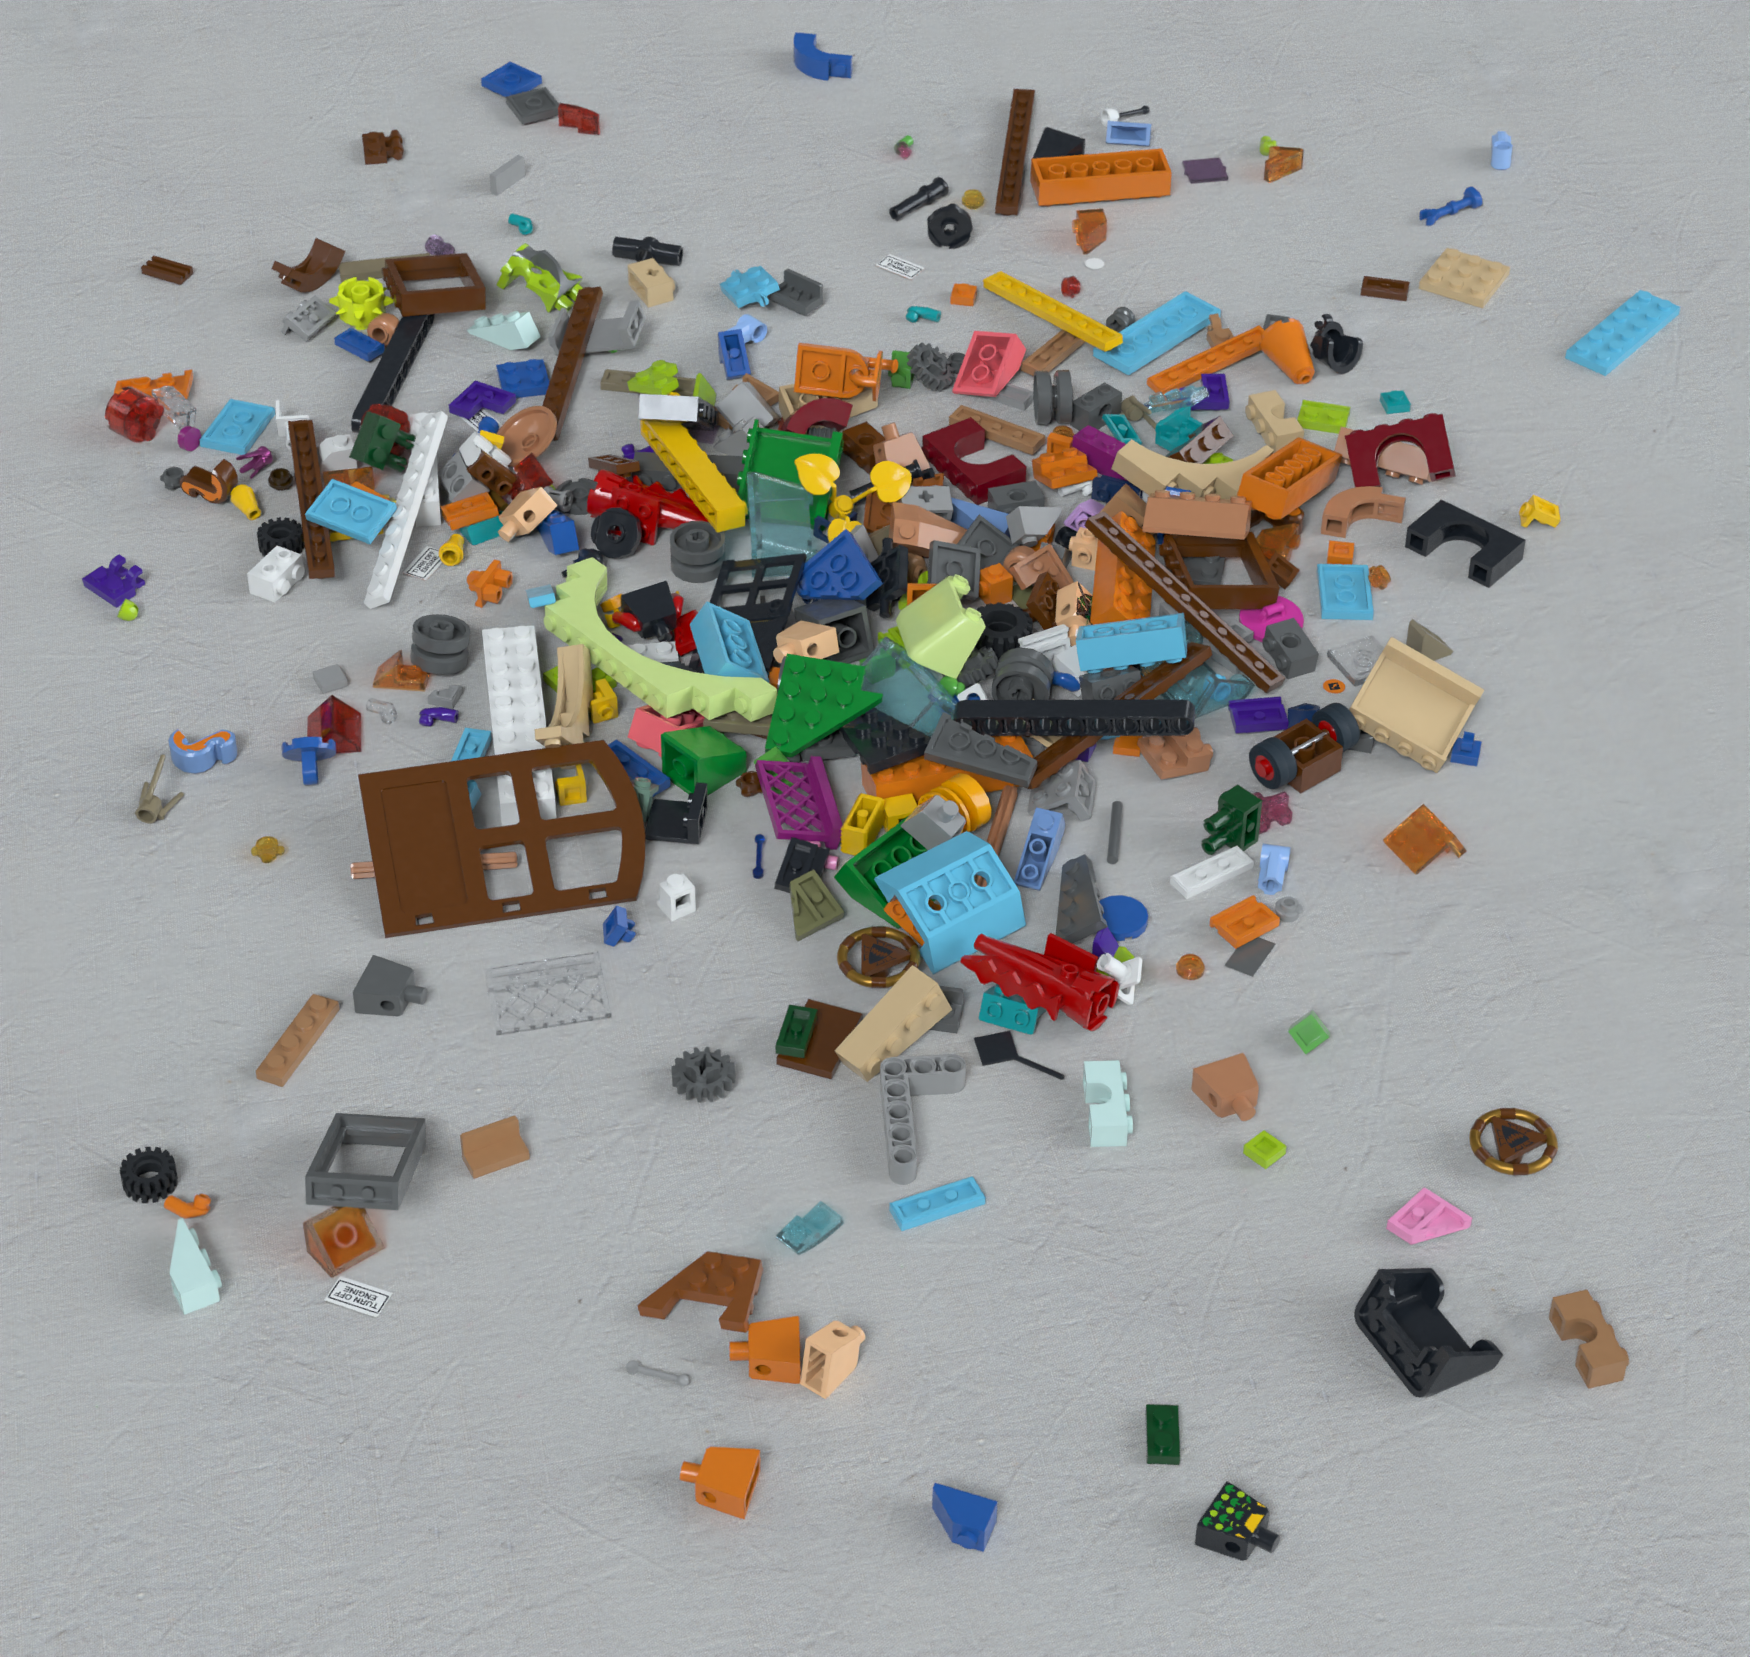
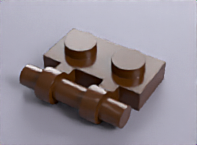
[362,129,404,165]

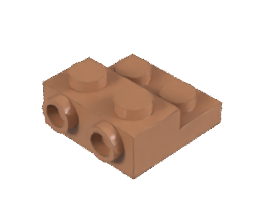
[1137,727,1213,780]

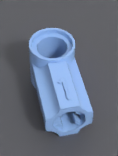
[1491,131,1513,170]
[727,314,767,343]
[1258,843,1291,895]

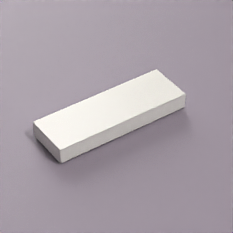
[1170,846,1254,899]

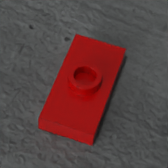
[674,609,698,656]

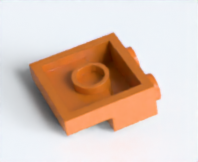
[1032,447,1098,489]

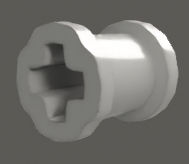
[544,486,573,512]

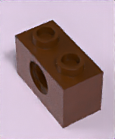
[842,421,885,475]

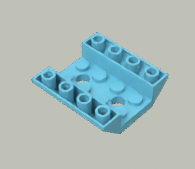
[874,831,1026,975]

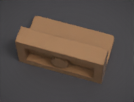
[460,1115,530,1179]

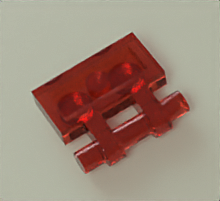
[507,452,554,501]

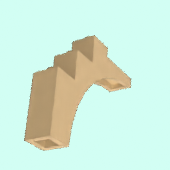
[1112,440,1274,499]
[534,644,594,769]

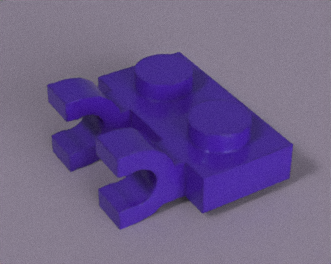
[82,554,145,608]

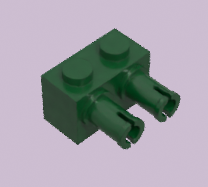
[349,411,416,473]
[1201,784,1262,855]

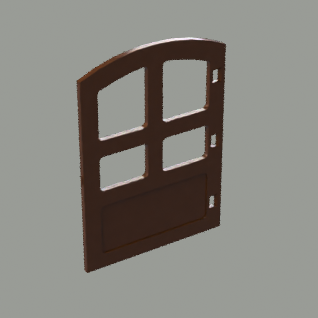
[358,740,645,938]

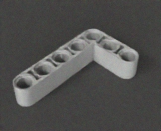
[880,1054,966,1185]

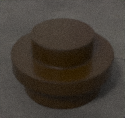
[268,468,293,490]

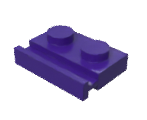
[1228,696,1289,734]

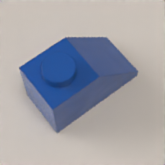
[932,1483,998,1552]

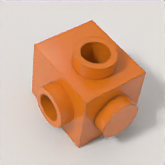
[978,563,1013,604]

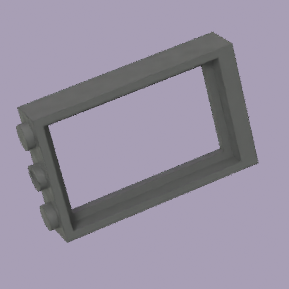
[305,1113,426,1210]

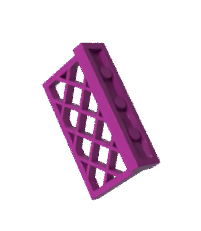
[755,756,843,850]

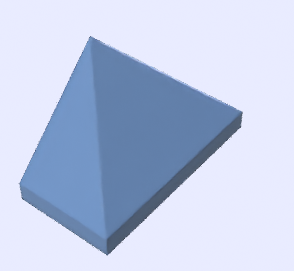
[1106,121,1151,146]

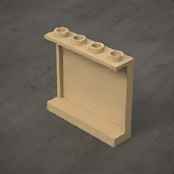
[1349,637,1484,773]

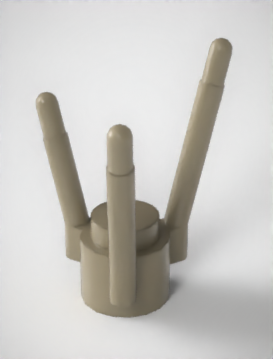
[1120,395,1157,429]
[135,754,184,824]

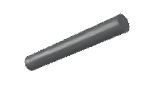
[1107,801,1123,864]

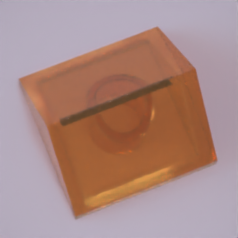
[303,1206,385,1278]

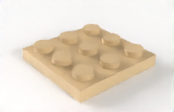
[1419,248,1510,308]

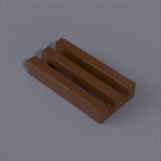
[141,256,193,285]
[1360,276,1410,301]

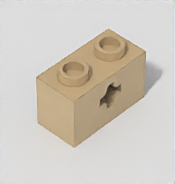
[628,258,675,308]

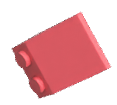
[952,331,1026,397]
[628,705,704,757]

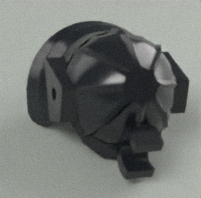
[1310,314,1363,374]

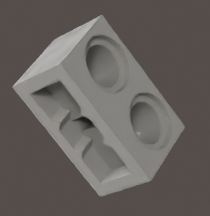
[438,452,490,503]

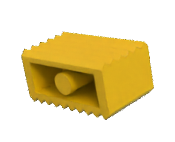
[840,793,884,856]

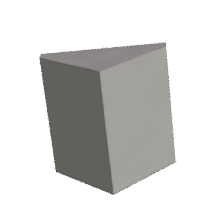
[715,382,781,429]

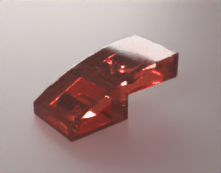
[558,103,600,135]

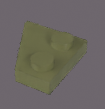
[789,869,844,941]

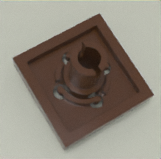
[1023,572,1060,630]

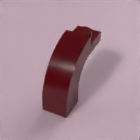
[780,398,853,434]

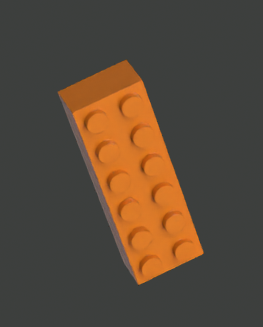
[1030,148,1172,206]
[1237,437,1343,520]
[1090,511,1156,625]
[861,736,1033,806]

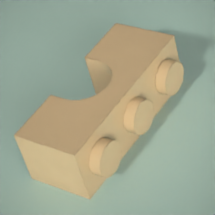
[1245,390,1304,453]

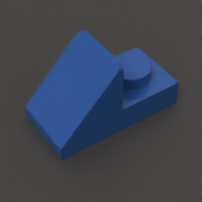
[718,329,751,380]

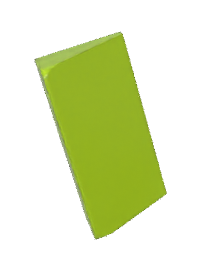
[693,373,716,406]

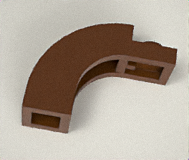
[271,238,346,292]

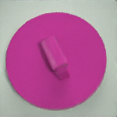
[1239,596,1304,642]

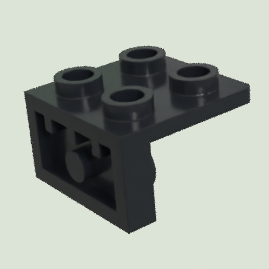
[645,782,708,844]

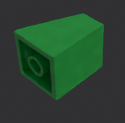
[661,726,747,795]

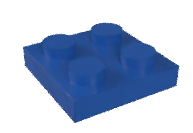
[481,61,542,97]
[496,359,549,398]

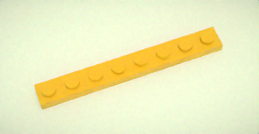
[983,271,1123,352]

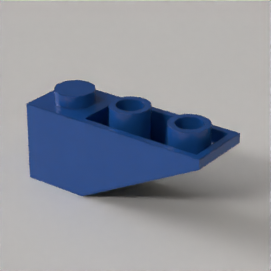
[536,510,579,555]

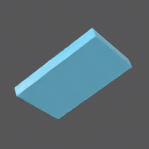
[199,399,275,455]
[305,479,397,544]
[1317,564,1374,620]

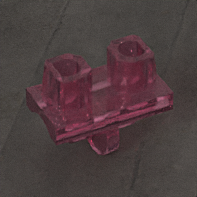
[1252,791,1293,834]

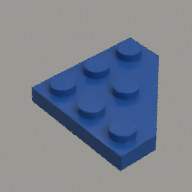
[789,529,883,600]

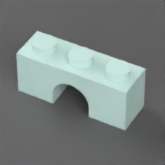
[1083,1060,1133,1147]

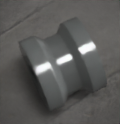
[1106,307,1135,333]

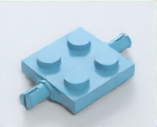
[720,266,780,308]

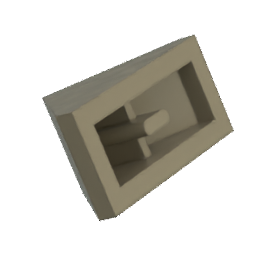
[1406,619,1454,661]

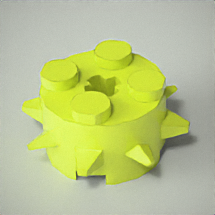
[329,277,394,330]

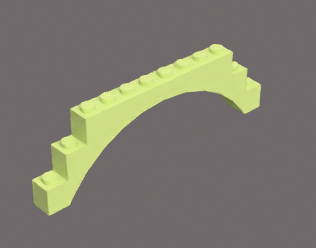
[544,557,777,722]

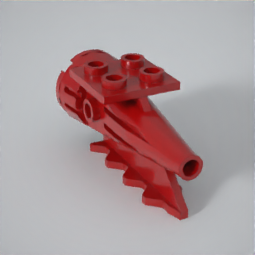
[587,469,709,546]
[960,933,1119,1031]

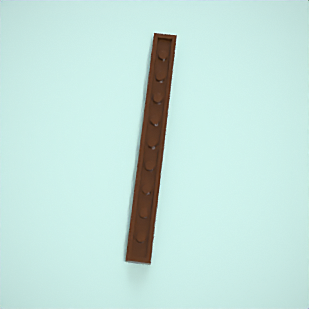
[995,88,1035,216]
[542,286,603,441]
[288,420,335,579]
[1084,511,1286,693]
[1013,642,1213,790]

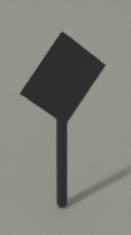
[974,1031,1064,1080]

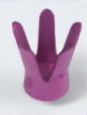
[236,446,273,479]

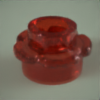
[1061,276,1081,298]

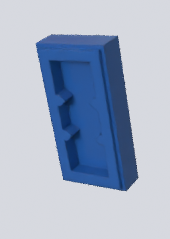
[334,327,385,362]

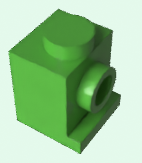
[888,350,915,389]

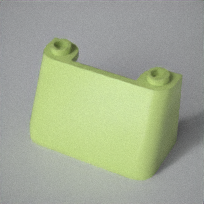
[896,574,986,679]

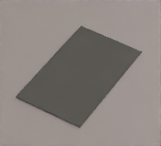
[1224,937,1276,977]

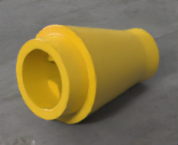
[230,484,261,520]
[438,534,464,566]

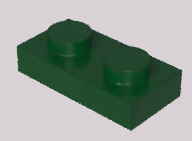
[775,1004,818,1058]
[1145,1404,1180,1465]

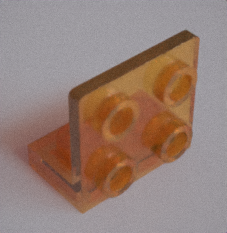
[1383,804,1467,875]

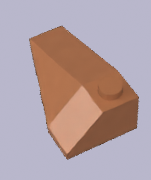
[889,502,967,557]

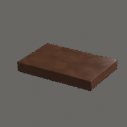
[776,999,863,1080]

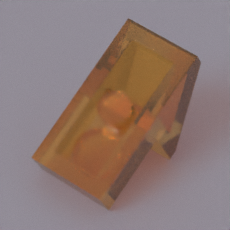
[1264,146,1304,183]
[373,650,430,692]

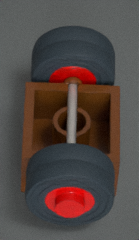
[1249,703,1360,794]

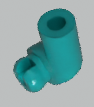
[508,213,533,235]
[906,306,941,323]

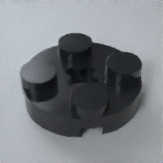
[927,203,973,249]
[591,507,642,559]

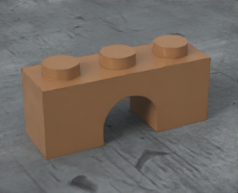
[1548,1289,1629,1389]

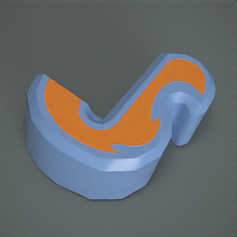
[168,729,238,774]

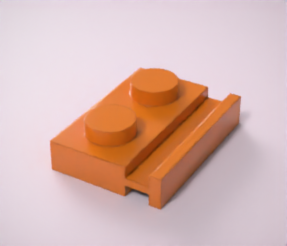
[440,492,499,531]
[1209,895,1280,949]

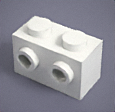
[247,546,305,603]

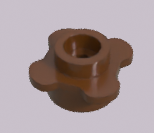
[736,771,763,797]

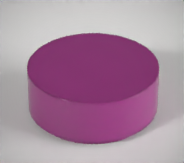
[177,426,201,452]

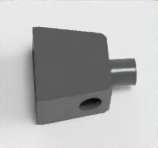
[353,955,427,1017]

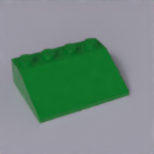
[834,816,936,929]

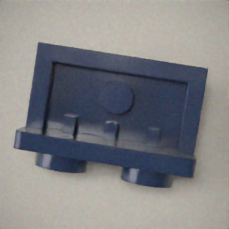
[1091,474,1143,503]

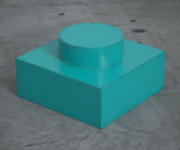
[1380,390,1411,414]

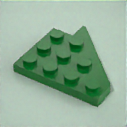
[765,654,883,758]

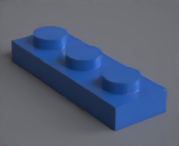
[608,739,671,797]

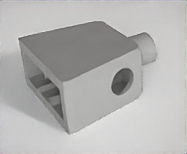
[901,795,966,850]

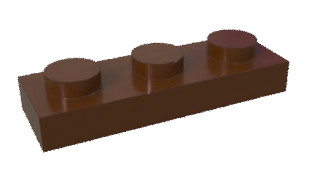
[588,454,640,478]

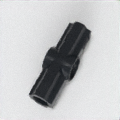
[612,236,684,266]

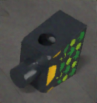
[1195,1481,1280,1561]

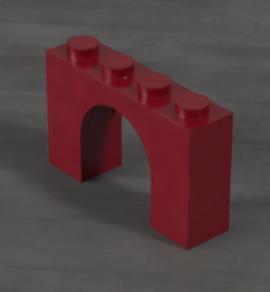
[1345,413,1456,488]
[921,417,1027,505]

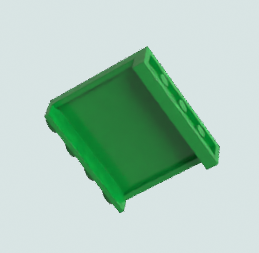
[737,419,843,531]

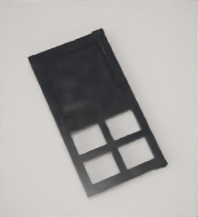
[688,553,807,674]

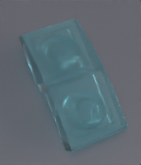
[776,1201,844,1255]

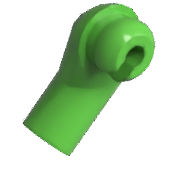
[934,676,965,696]

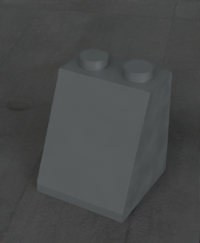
[794,599,875,663]

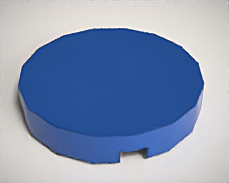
[1099,895,1148,941]

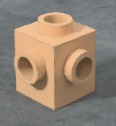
[1069,527,1098,571]

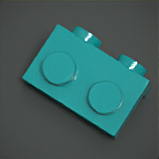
[1155,404,1203,452]
[978,984,1046,1035]

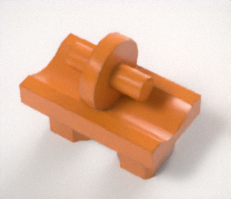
[467,559,513,608]

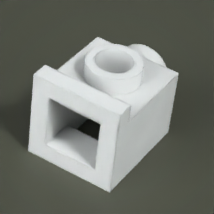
[657,874,696,922]

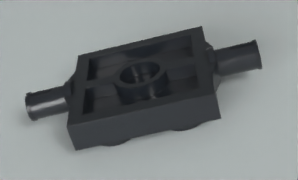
[866,538,909,618]

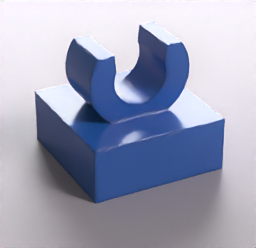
[1450,731,1482,767]
[603,905,636,947]

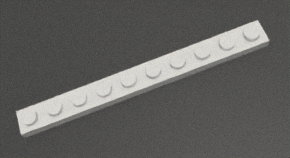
[364,411,448,609]

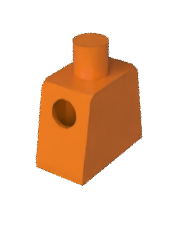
[729,1316,800,1384]
[680,1447,760,1519]

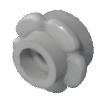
[1275,897,1303,922]

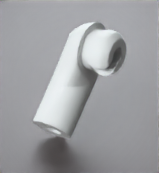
[1057,480,1092,497]

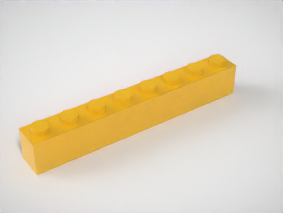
[640,420,748,533]

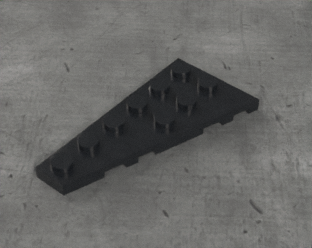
[838,707,931,775]

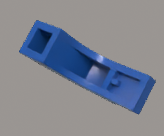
[793,32,852,81]

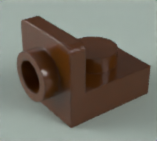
[1265,552,1300,589]

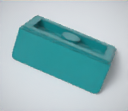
[1102,414,1142,445]
[459,511,503,545]

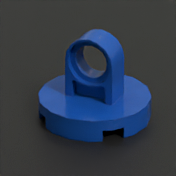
[281,737,337,785]

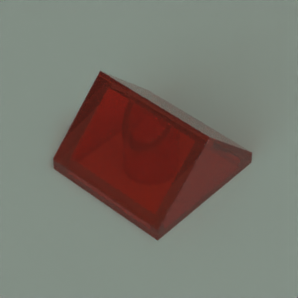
[307,695,362,754]

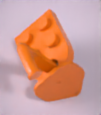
[794,343,898,402]

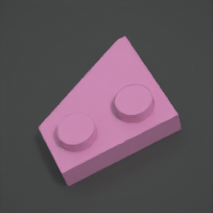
[1386,1187,1472,1245]

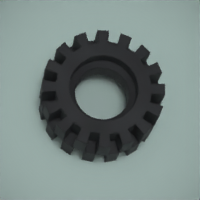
[257,517,304,557]
[120,1146,178,1204]

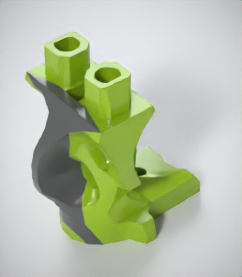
[496,243,583,312]

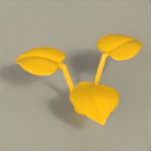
[794,454,911,543]

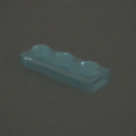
[1143,385,1209,414]

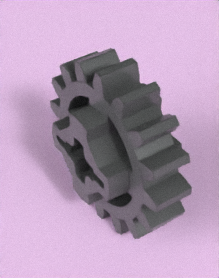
[907,342,955,391]
[942,646,999,688]
[671,1047,736,1103]

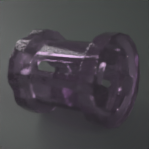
[425,234,455,255]

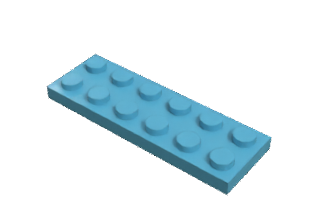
[1565,290,1680,376]
[1093,291,1221,375]

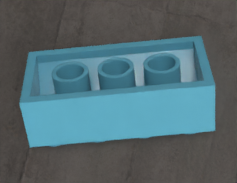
[690,602,770,683]
[1076,613,1187,673]

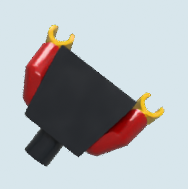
[604,581,684,642]

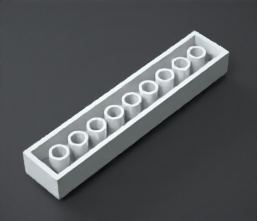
[482,625,556,826]

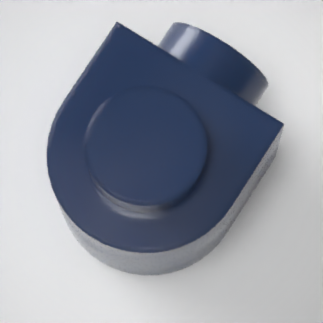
[1288,703,1320,728]

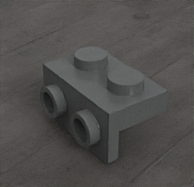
[769,268,823,316]

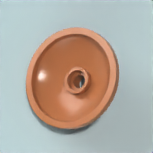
[497,406,557,467]

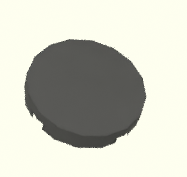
[556,478,597,515]

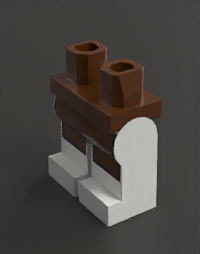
[459,431,517,496]

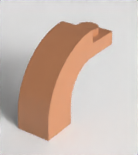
[1321,486,1406,538]

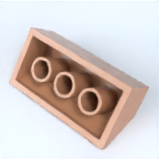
[1334,427,1431,485]
[1143,490,1252,540]

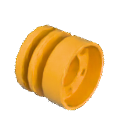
[918,773,991,834]

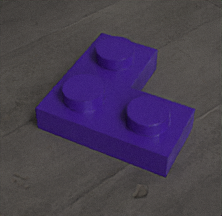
[1179,374,1230,411]
[449,380,516,420]

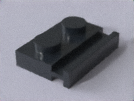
[774,837,830,893]

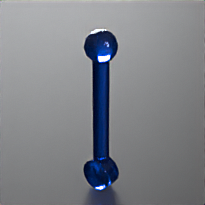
[752,834,765,879]

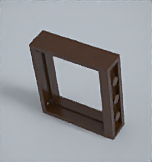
[381,253,486,316]
[1159,532,1280,609]

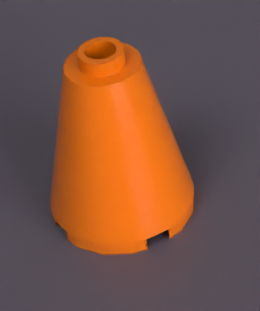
[1259,318,1315,384]

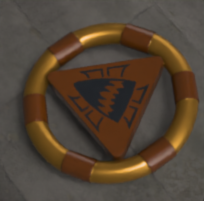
[837,926,921,988]
[1469,1108,1558,1176]

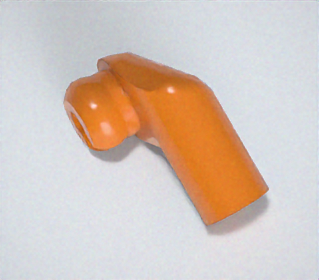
[164,1193,211,1219]

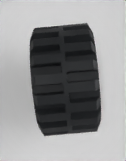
[974,603,1033,660]

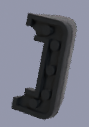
[1354,1268,1503,1398]

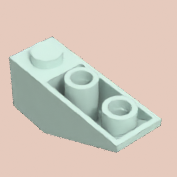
[467,311,541,350]
[169,1218,222,1315]

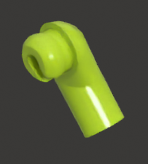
[1259,136,1277,156]

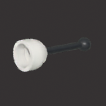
[1101,106,1150,127]

